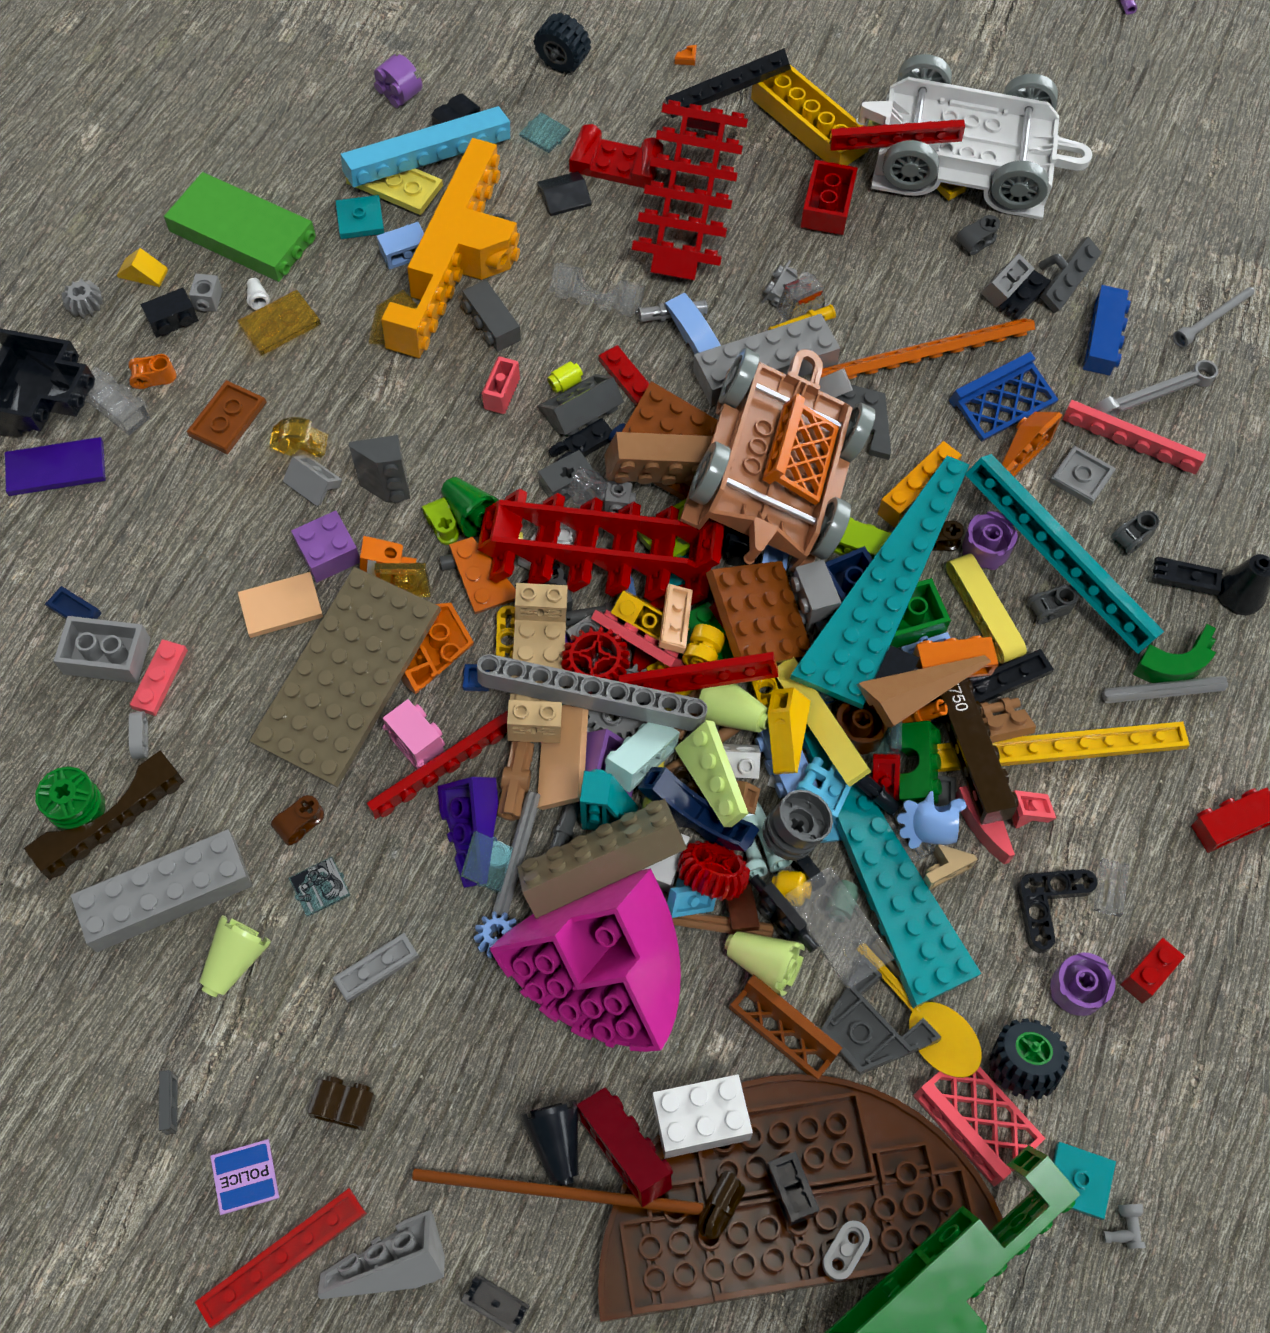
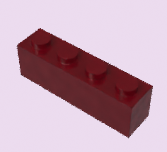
[577,1087,673,1208]

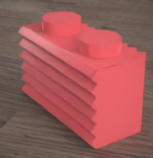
[482,356,520,414]

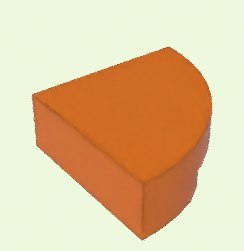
[675,45,697,66]

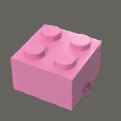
[383,699,445,770]

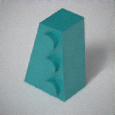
[580,769,638,831]

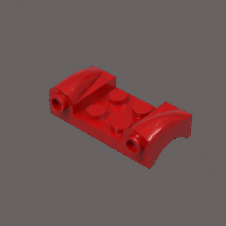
[569,124,664,188]

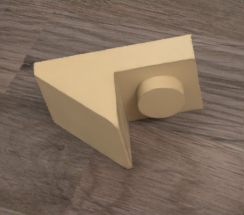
[923,844,978,890]

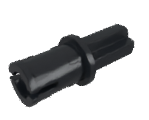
[855,775,900,815]

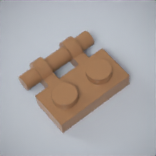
[980,697,1036,743]

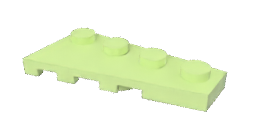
[674,720,749,827]

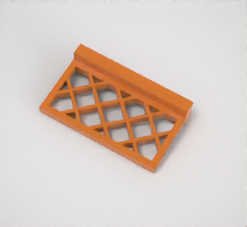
[762,393,839,505]

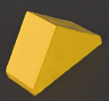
[117,248,168,287]

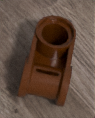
[271,795,324,846]

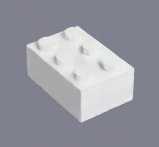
[652,1074,753,1159]

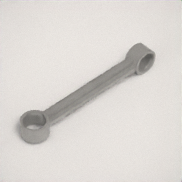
[1094,360,1218,417]

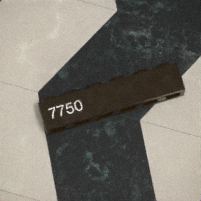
[934,678,1018,825]

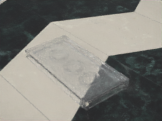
[785,865,894,990]

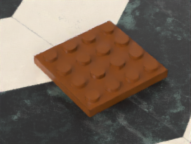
[622,381,718,500]
[706,561,811,663]

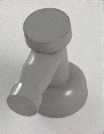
[1103,1204,1146,1249]

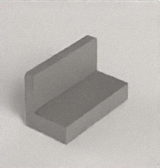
[283,455,342,506]

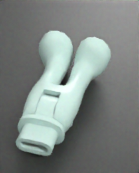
[743,802,793,878]

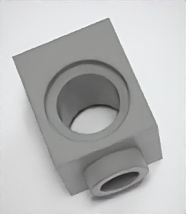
[189,273,223,312]

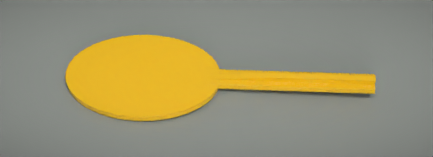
[856,943,982,1078]

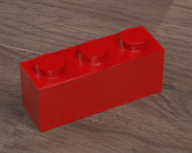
[1191,787,1270,853]

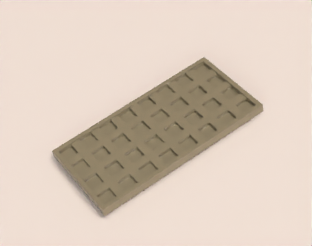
[249,567,441,788]

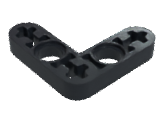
[1018,869,1098,953]

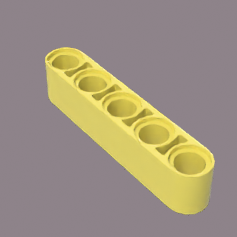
[946,553,1027,664]

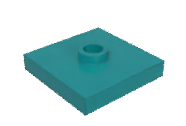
[336,195,385,239]
[1053,1142,1116,1220]

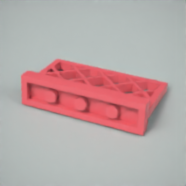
[913,1067,1046,1187]

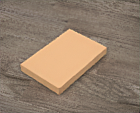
[238,572,323,638]

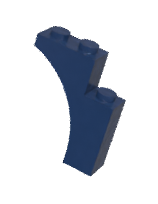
[638,767,759,852]

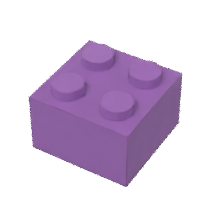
[291,511,360,583]

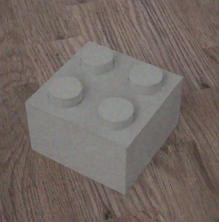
[791,559,841,633]

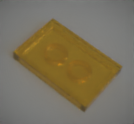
[237,290,321,356]

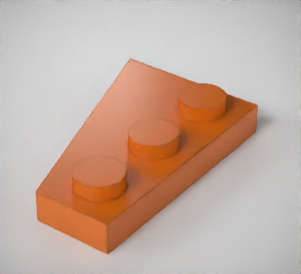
[449,537,516,614]

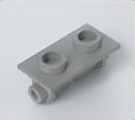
[762,260,798,307]

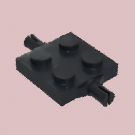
[750,874,819,953]

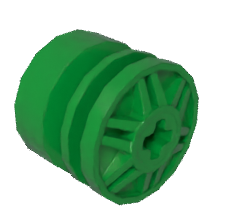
[35,766,106,831]

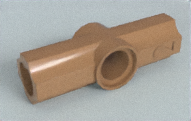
[497,741,534,821]

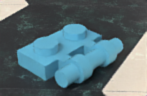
[796,757,851,822]

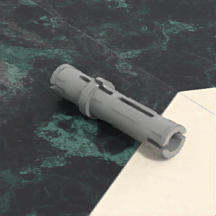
[638,299,708,323]

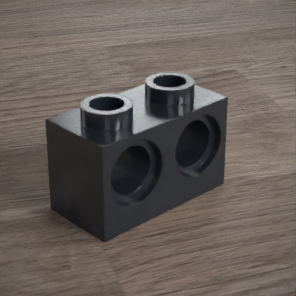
[765,1151,820,1227]

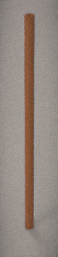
[412,1168,704,1215]

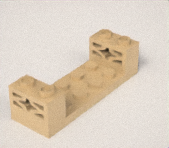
[507,583,568,743]

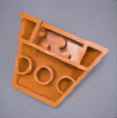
[401,603,474,694]

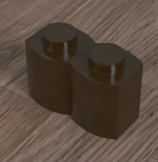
[307,1076,376,1131]

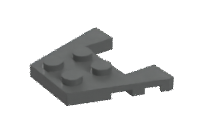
[836,385,891,460]
[821,957,941,1075]

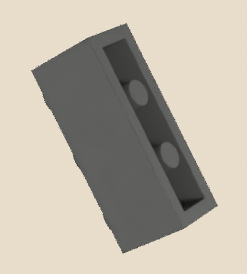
[461,280,521,352]

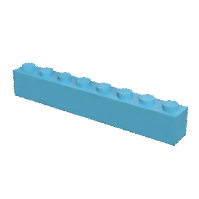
[341,106,510,187]

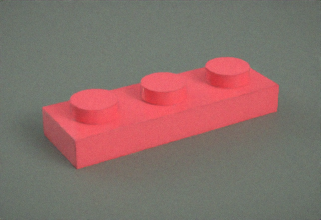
[130,639,188,716]

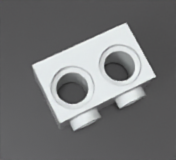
[723,744,761,779]

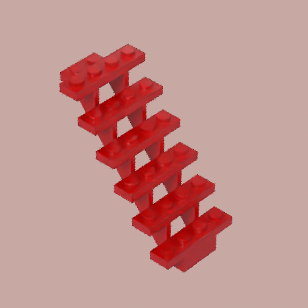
[631,100,748,280]
[477,488,724,605]

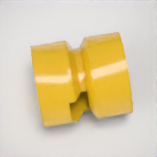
[682,624,726,665]

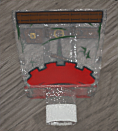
[777,272,825,321]

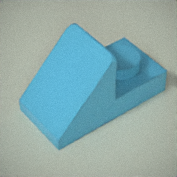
[667,877,716,918]

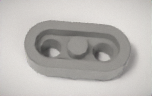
[822,1221,870,1281]

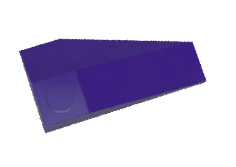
[438,777,498,888]

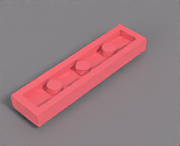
[591,609,684,667]

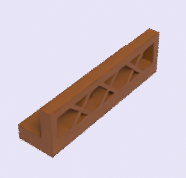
[729,975,842,1082]

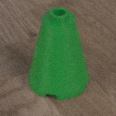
[441,477,498,538]

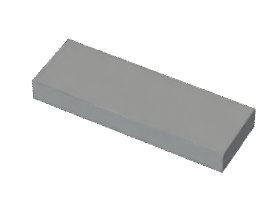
[333,933,419,1003]

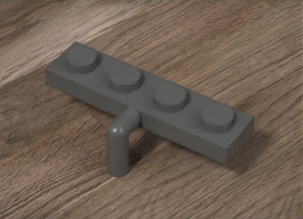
[1039,236,1102,313]

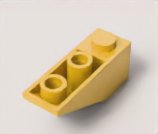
[611,591,690,640]
[768,687,811,775]

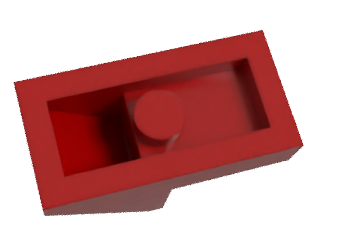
[872,754,900,806]

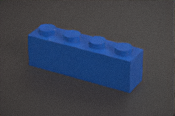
[1083,285,1131,376]

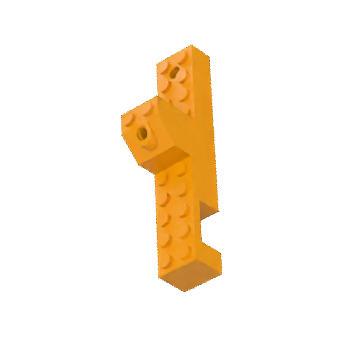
[381,138,520,358]

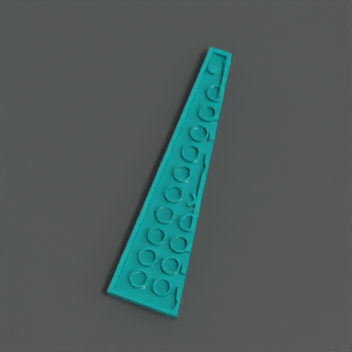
[790,456,970,709]
[803,724,982,1009]

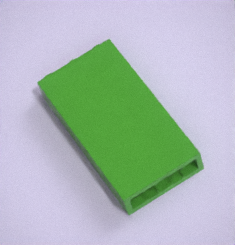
[164,172,316,282]

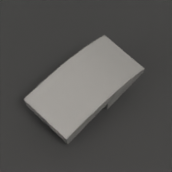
[819,368,853,398]

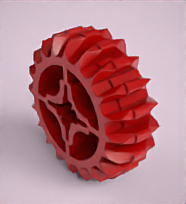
[561,626,630,694]
[677,841,750,901]

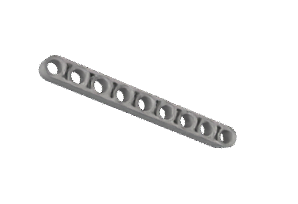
[477,654,707,731]

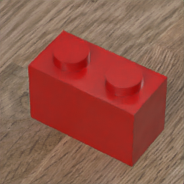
[1120,938,1185,1004]

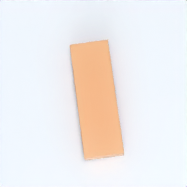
[658,584,693,654]

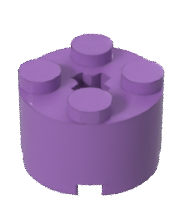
[374,54,422,108]
[962,511,1018,570]
[1050,952,1115,1016]

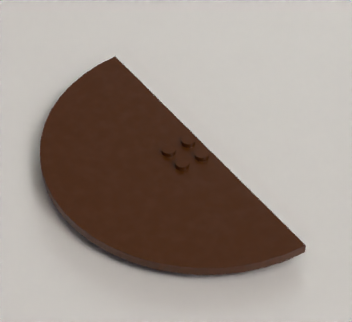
[598,1074,1003,1323]

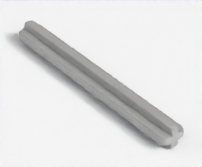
[1102,676,1228,704]
[493,791,540,917]

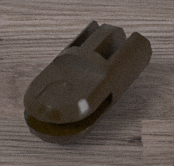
[697,1171,746,1239]

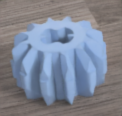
[474,911,517,958]

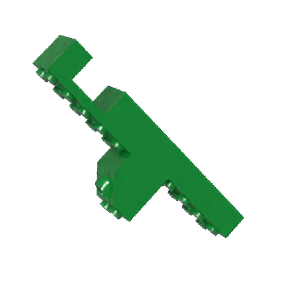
[825,1145,1080,1333]

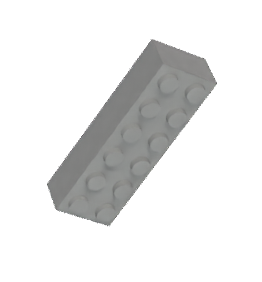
[693,314,840,406]
[71,829,253,953]

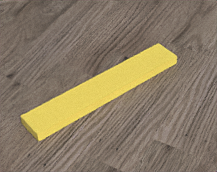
[777,657,871,787]

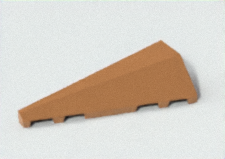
[857,655,991,728]

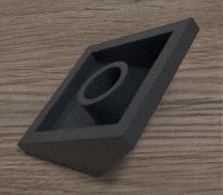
[537,171,592,216]

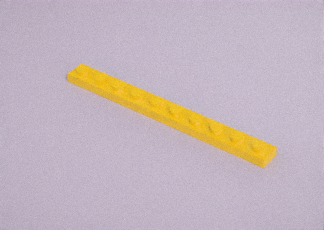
[937,721,1190,772]

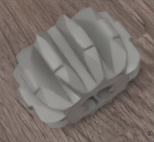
[61,278,103,319]

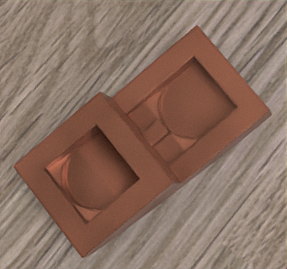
[725,881,760,933]

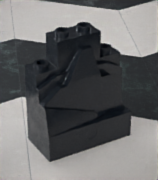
[0,328,95,436]

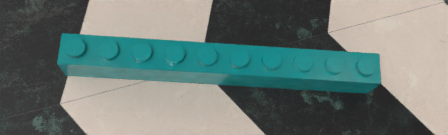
[965,454,1164,654]

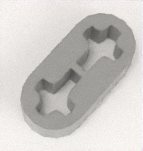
[129,711,148,759]

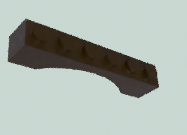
[23,750,184,880]

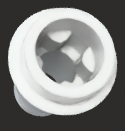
[247,278,270,311]

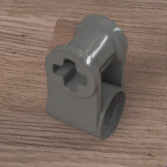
[956,215,1000,255]
[1111,510,1160,555]
[1027,584,1079,625]

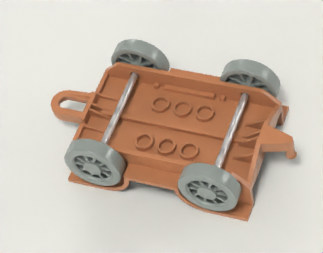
[680,348,876,572]

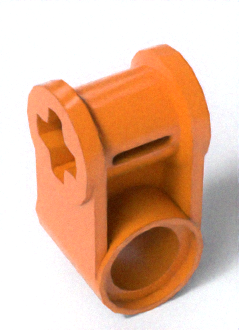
[128,354,177,389]

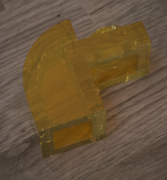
[269,417,329,458]

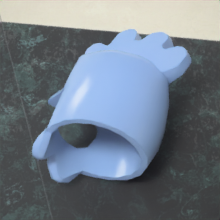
[897,791,967,849]

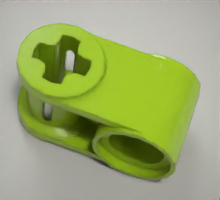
[421,497,459,545]

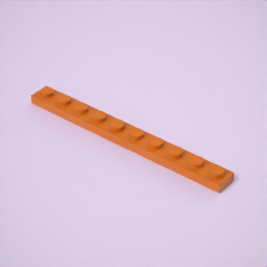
[821,318,1035,379]

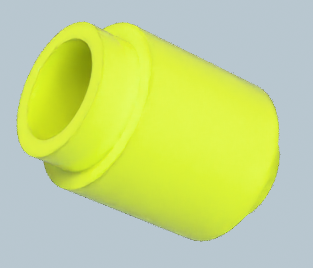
[547,361,583,394]

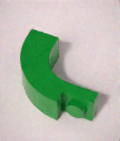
[1133,624,1216,683]

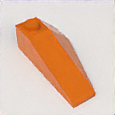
[1002,412,1063,477]

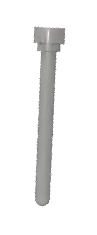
[1173,287,1255,348]

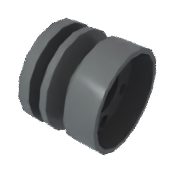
[762,790,833,861]

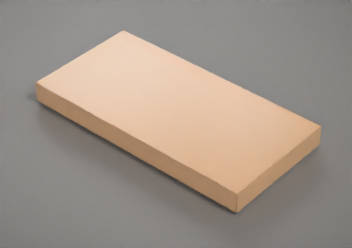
[537,705,588,810]

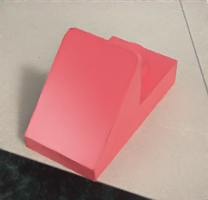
[1012,790,1056,828]

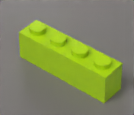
[833,517,892,559]

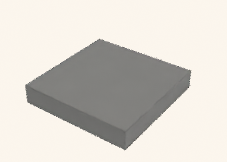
[1050,445,1116,506]

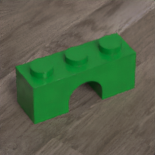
[899,721,942,804]

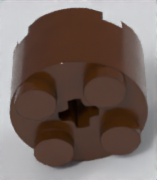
[836,701,888,755]

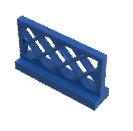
[949,351,1059,442]

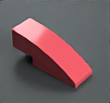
[956,786,1015,864]

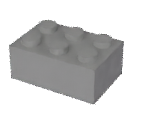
[53,616,151,683]

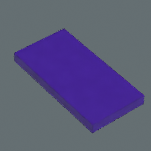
[5,437,106,496]

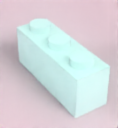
[605,722,680,793]

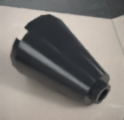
[1217,554,1270,616]
[520,1100,579,1186]

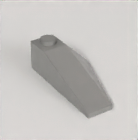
[318,1210,445,1299]

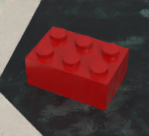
[801,160,858,235]

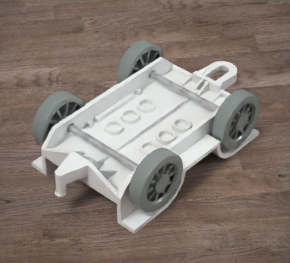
[856,54,1092,220]

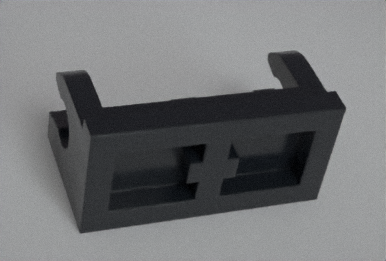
[461,1275,530,1333]

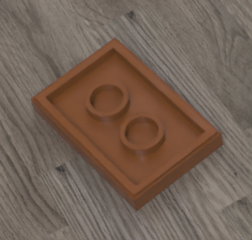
[186,380,267,455]

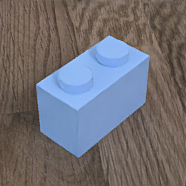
[377,222,424,270]

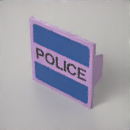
[211,1139,279,1215]

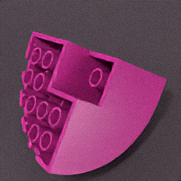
[489,868,681,1052]

